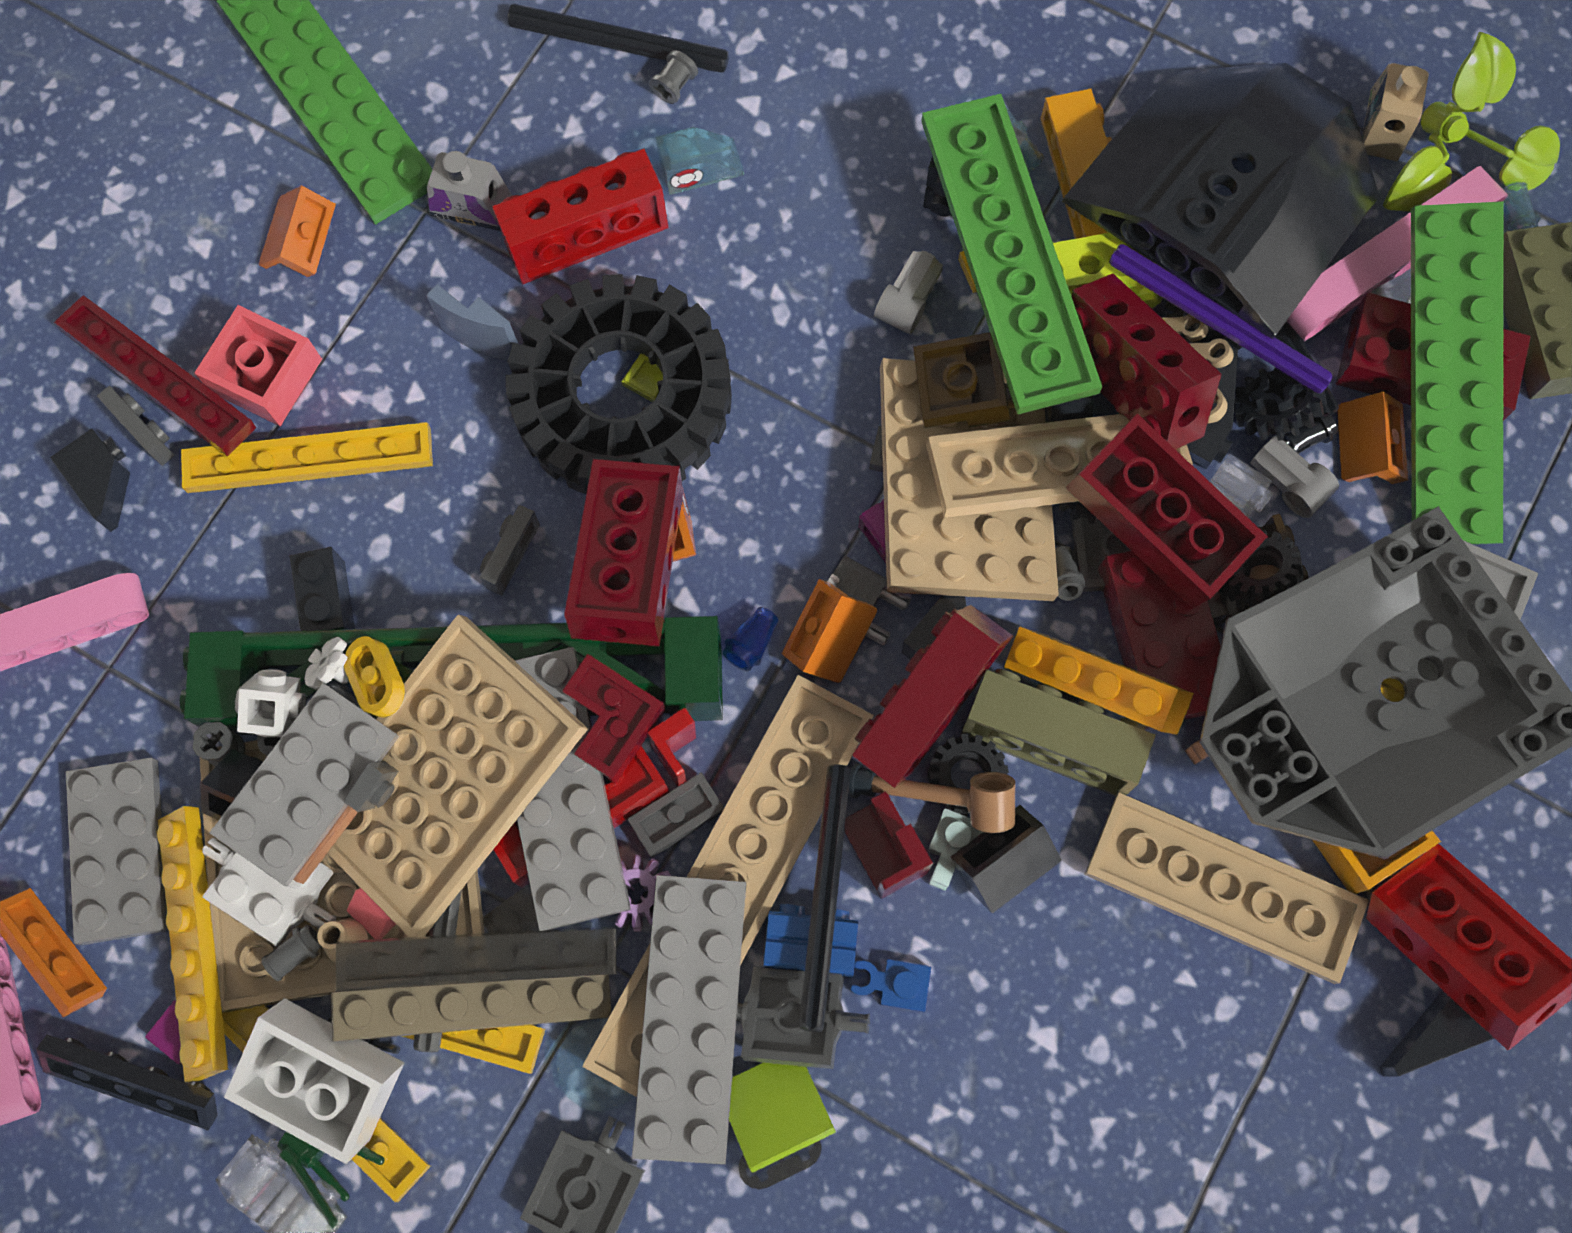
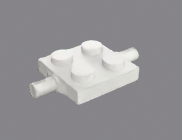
[202,838,336,947]

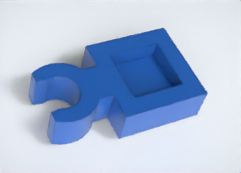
[850,959,931,1012]

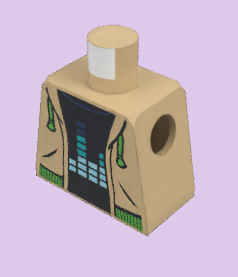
[1362,63,1429,161]

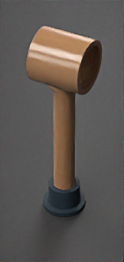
[849,763,1016,833]

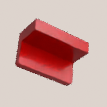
[648,707,696,787]

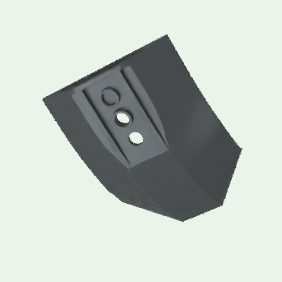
[1200,506,1572,859]

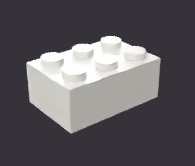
[224,998,404,1164]

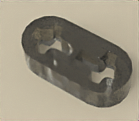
[738,1140,822,1189]

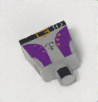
[427,151,512,231]

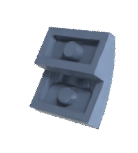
[426,284,518,361]

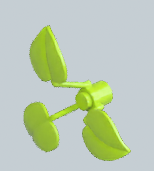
[1382,32,1560,212]

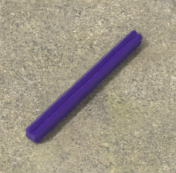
[1109,244,1332,393]

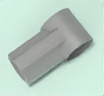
[874,250,943,334]
[1250,436,1339,518]

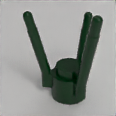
[277,1132,385,1227]

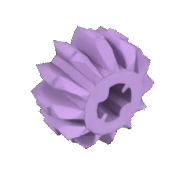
[609,855,671,932]

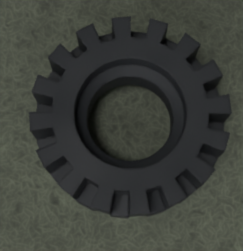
[1224,530,1304,610]
[927,733,1009,817]

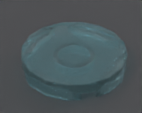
[556,1019,635,1112]

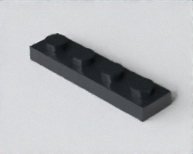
[36,1034,218,1131]

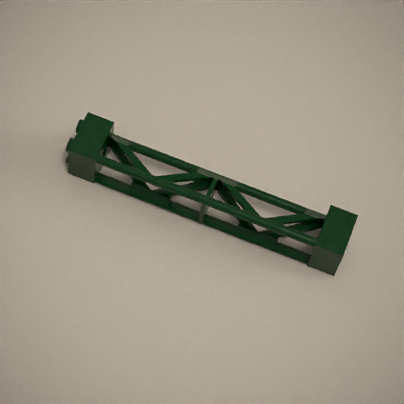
[180,616,723,735]

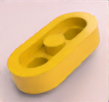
[344,636,405,718]

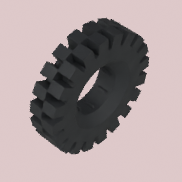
[505,274,732,495]

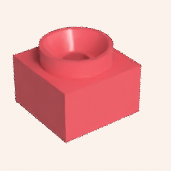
[194,305,322,426]

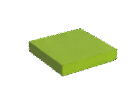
[729,1063,836,1173]

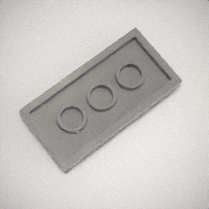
[209,683,399,886]
[66,758,169,945]

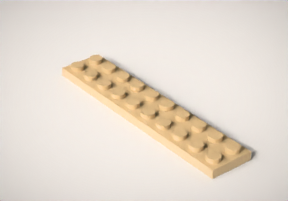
[582,675,874,1097]

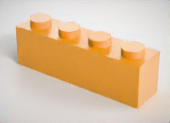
[1041,89,1112,239]
[1004,626,1194,735]

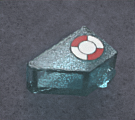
[655,127,744,195]

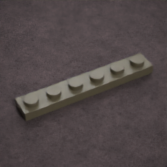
[331,972,611,1042]

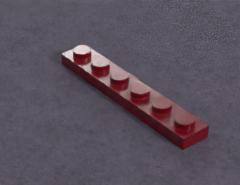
[54,295,256,457]

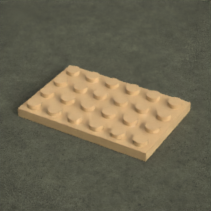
[880,358,1059,601]
[327,614,588,941]

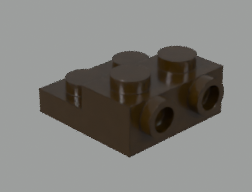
[913,332,1015,428]

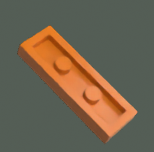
[0,888,107,1017]

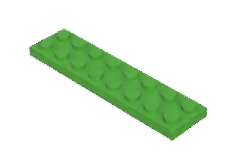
[216,0,432,225]
[921,94,1102,415]
[1411,201,1504,544]

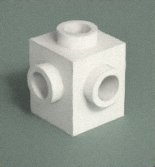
[235,669,306,737]

